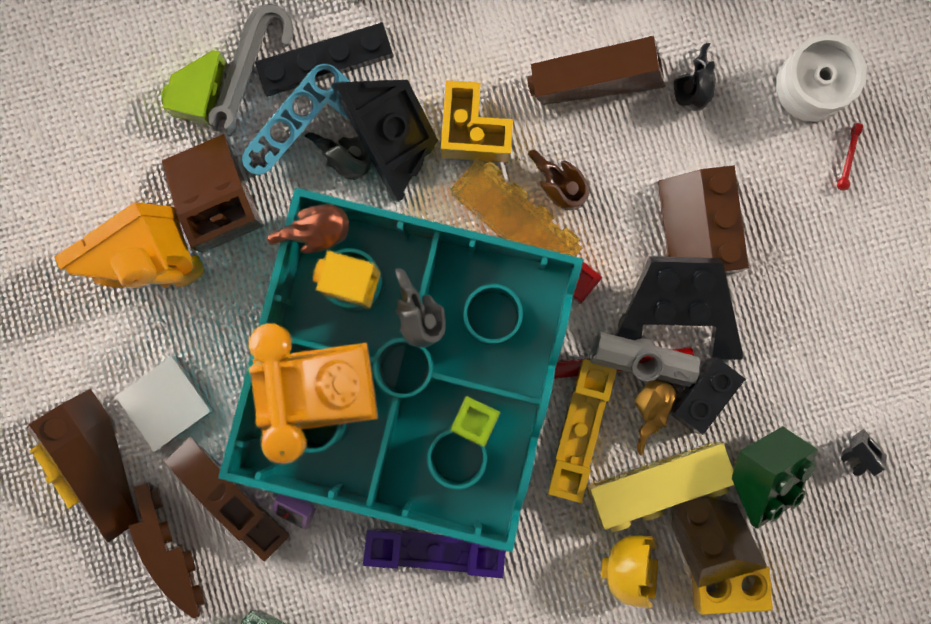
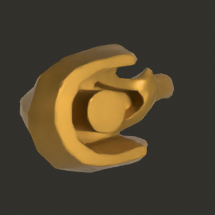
[635,379,677,456]

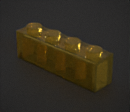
[451,158,583,257]

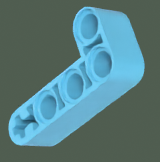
[242,64,351,175]

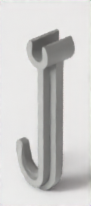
[208,4,294,136]

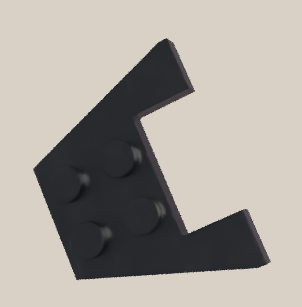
[615,256,743,360]

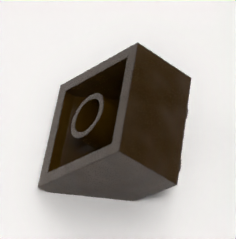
[671,496,767,588]

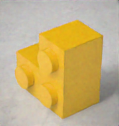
[441,80,513,163]

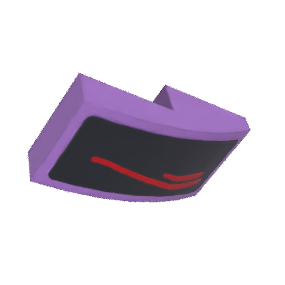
[273,494,316,530]

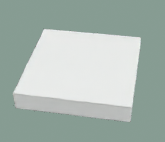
[115,356,213,452]

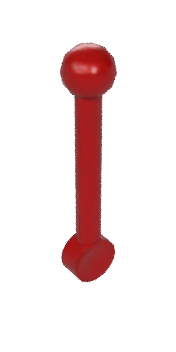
[837,122,863,191]

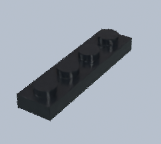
[255,22,394,97]

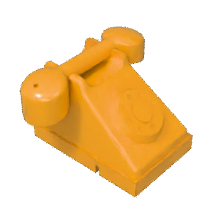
[54,202,205,288]
[249,324,378,464]

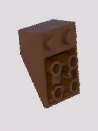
[162,134,264,253]

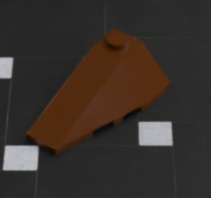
[27,388,139,543]

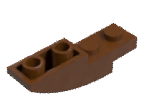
[164,436,290,562]
[128,482,205,618]

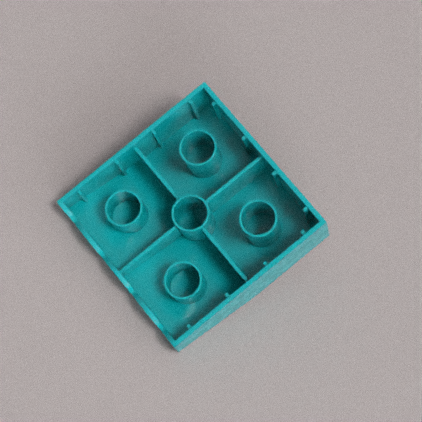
[218,187,584,553]

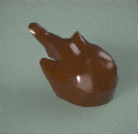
[528,149,590,211]

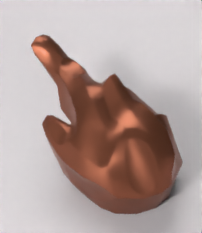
[267,204,349,254]

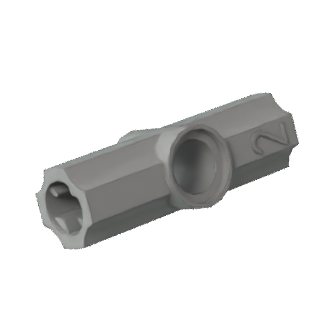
[590,332,701,387]

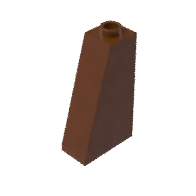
[527,36,666,105]

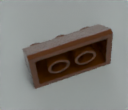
[658,165,749,274]

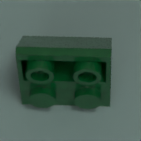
[732,426,818,529]

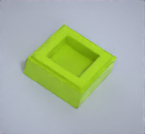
[450,396,501,447]

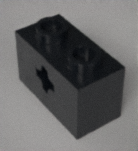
[670,357,746,435]

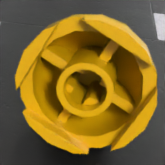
[601,535,658,609]

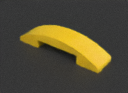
[547,359,617,503]

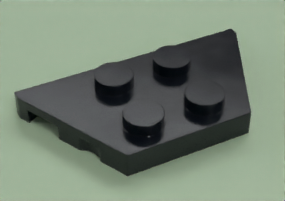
[331,80,438,202]

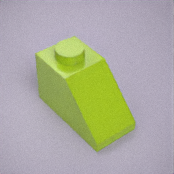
[161,50,228,126]

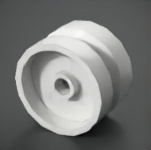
[776,34,867,122]

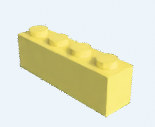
[587,441,734,532]

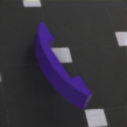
[363,529,506,578]

